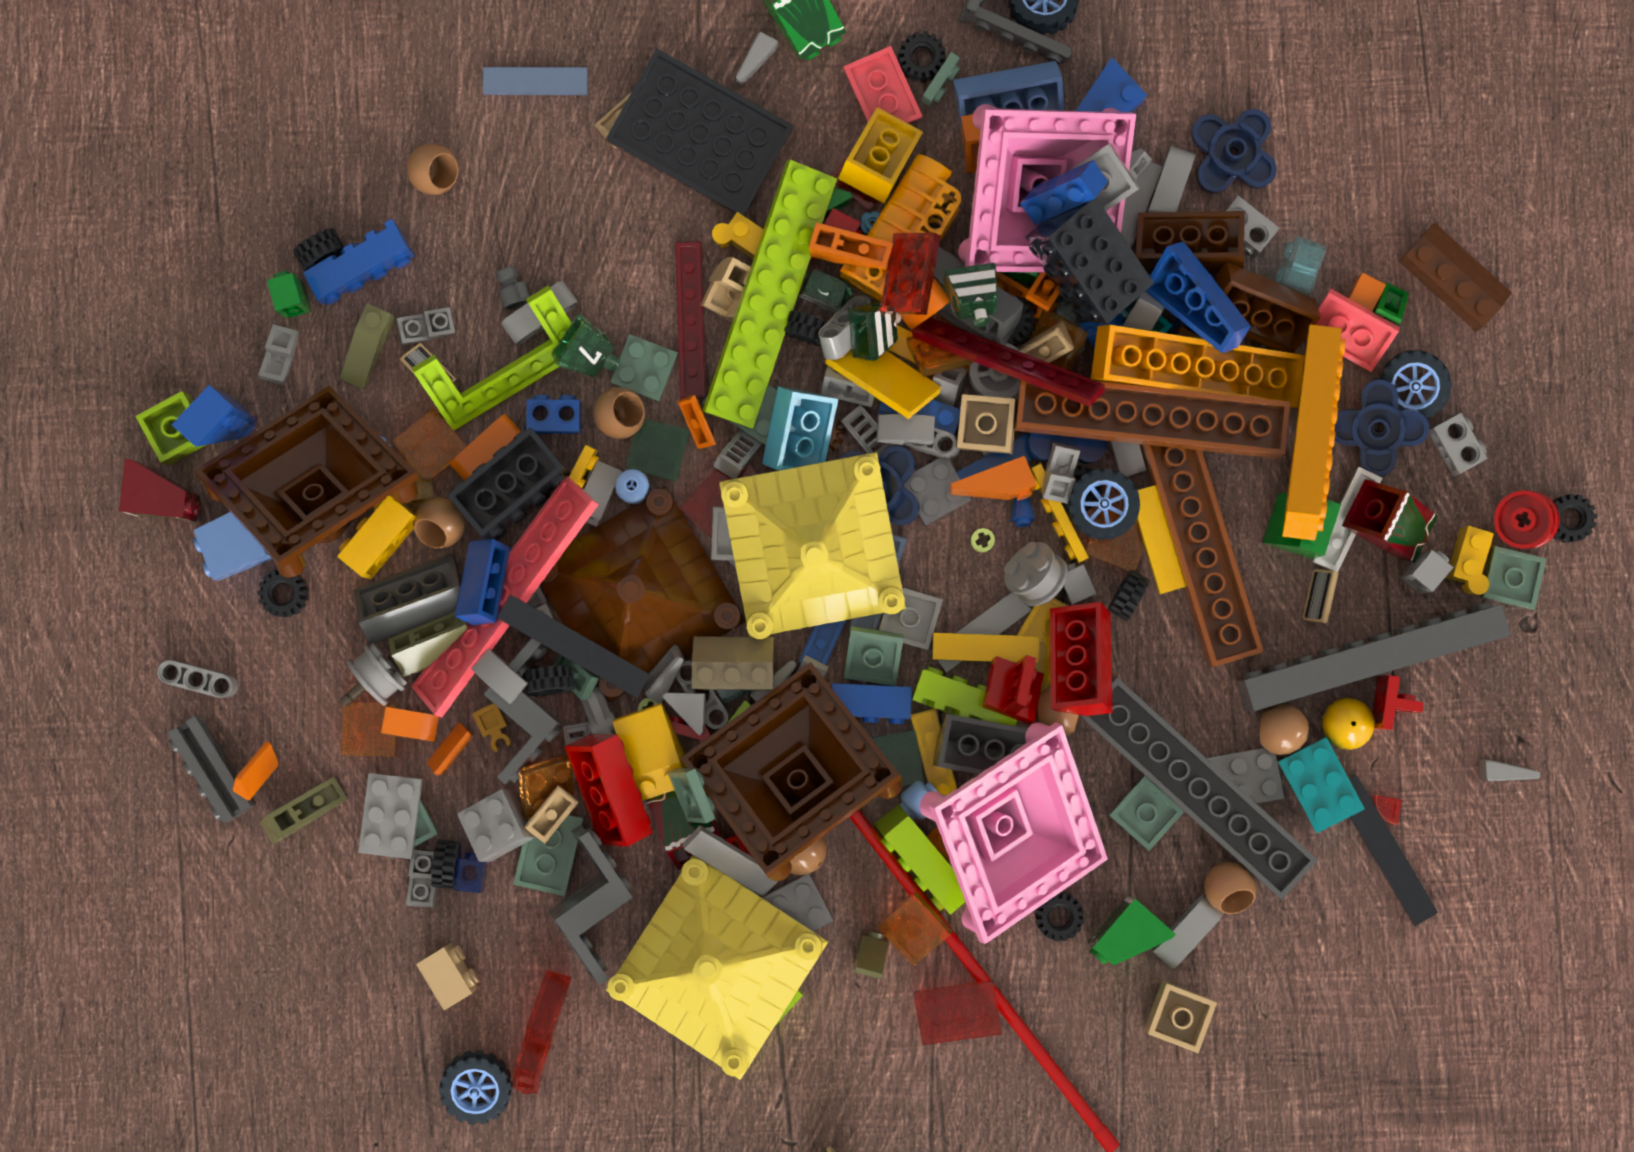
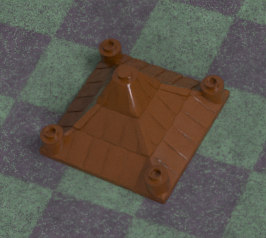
[195,386,418,578]
[540,486,746,702]
[681,662,902,881]

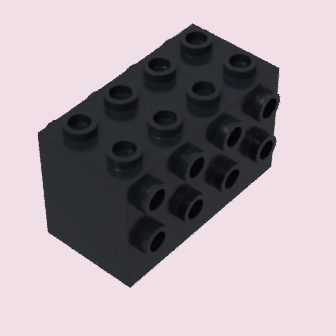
[1025,197,1154,324]
[447,427,571,541]

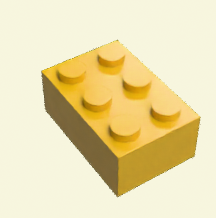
[337,495,416,580]

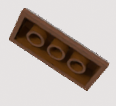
[1136,211,1245,274]
[1399,222,1512,332]
[1214,262,1321,353]

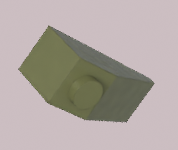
[339,303,396,390]
[388,612,468,677]
[259,777,348,845]
[854,930,888,979]

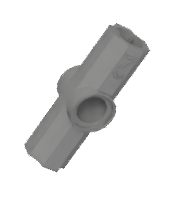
[581,686,616,734]

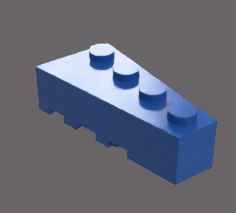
[1076,57,1147,112]
[303,219,415,305]
[1145,242,1251,353]
[172,385,258,447]

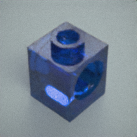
[454,853,487,893]

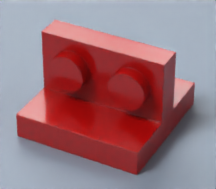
[982,655,1044,724]
[1372,675,1424,730]

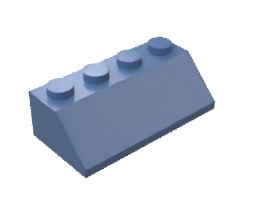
[953,61,1065,129]

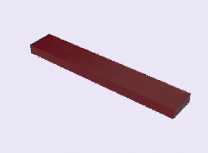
[675,241,706,399]

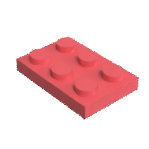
[843,46,923,124]
[1307,288,1400,372]

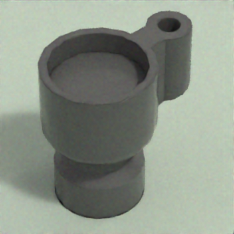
[496,267,530,310]

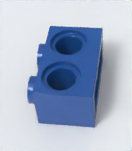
[526,395,582,434]

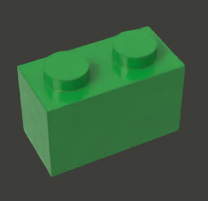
[267,271,312,319]

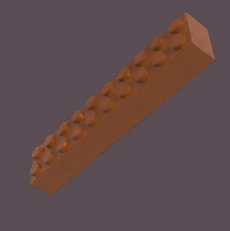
[1014,380,1290,459]
[1139,444,1264,668]

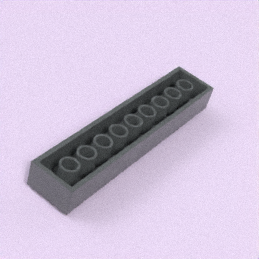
[1236,601,1511,711]
[1081,677,1318,900]

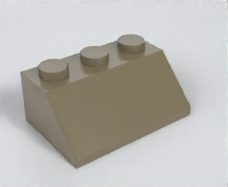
[692,637,774,691]

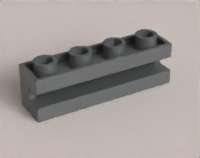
[168,716,256,823]

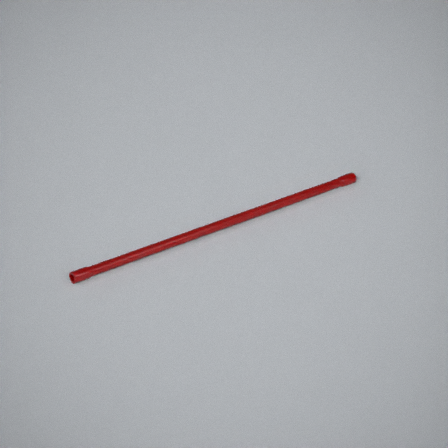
[849,809,1120,1152]

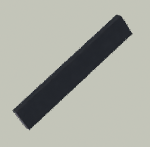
[497,594,650,698]
[1349,774,1438,926]

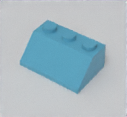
[762,386,838,470]

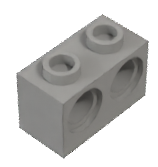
[1226,196,1279,257]
[821,366,874,407]
[1429,413,1488,476]
[1400,550,1453,594]

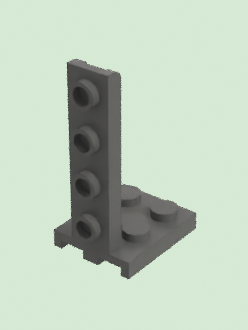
[958,0,1072,64]

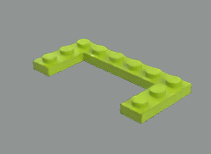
[412,285,585,431]

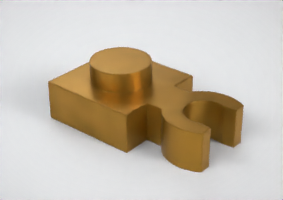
[472,703,512,752]

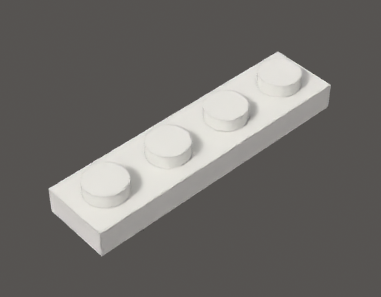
[1312,467,1383,572]

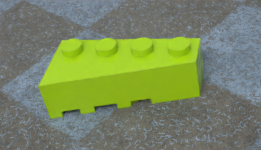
[911,667,1017,726]
[875,804,965,915]

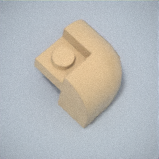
[701,257,751,322]

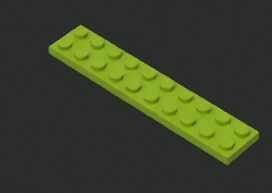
[702,160,837,429]

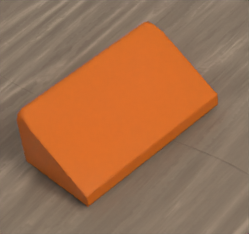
[678,394,716,449]
[427,723,474,775]
[232,741,279,800]

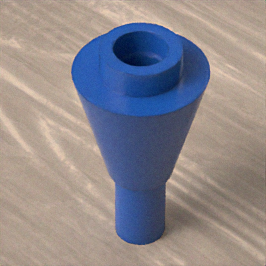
[1010,497,1036,527]

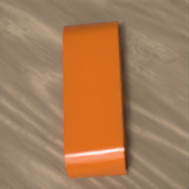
[894,279,952,330]
[449,414,521,481]

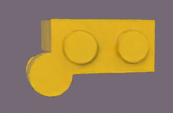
[712,212,763,259]
[1445,526,1494,595]

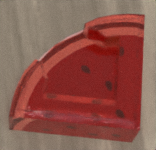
[1373,795,1402,826]

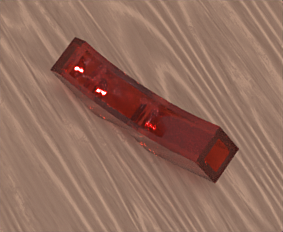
[512,969,572,1095]

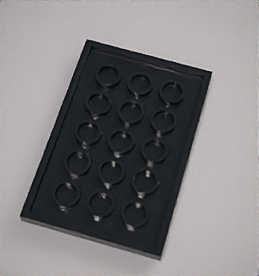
[606,48,794,216]

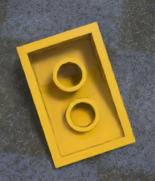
[838,107,923,203]
[612,703,688,801]

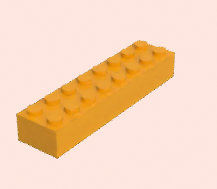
[1091,325,1305,408]
[1282,325,1346,541]

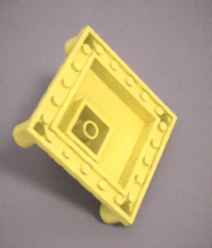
[719,452,906,639]
[606,855,829,1080]

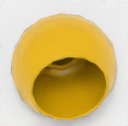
[1322,697,1375,750]

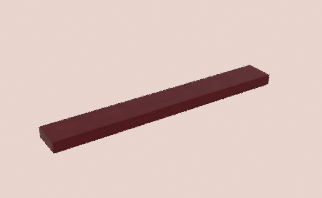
[912,317,1105,407]

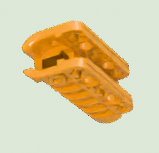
[840,154,961,309]

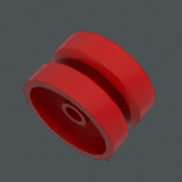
[1494,490,1560,549]

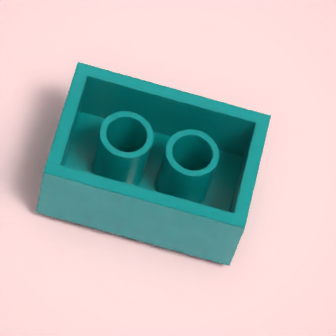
[1277,737,1365,833]

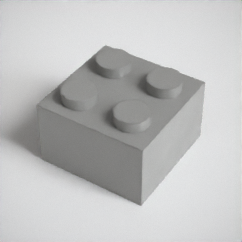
[457,789,536,862]

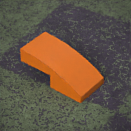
[381,707,439,742]

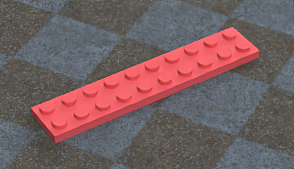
[411,476,599,718]

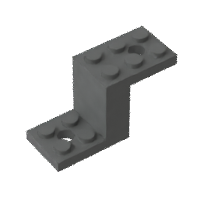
[484,638,563,784]
[547,825,633,985]

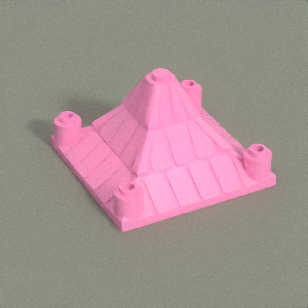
[958,104,1136,272]
[920,722,1108,944]

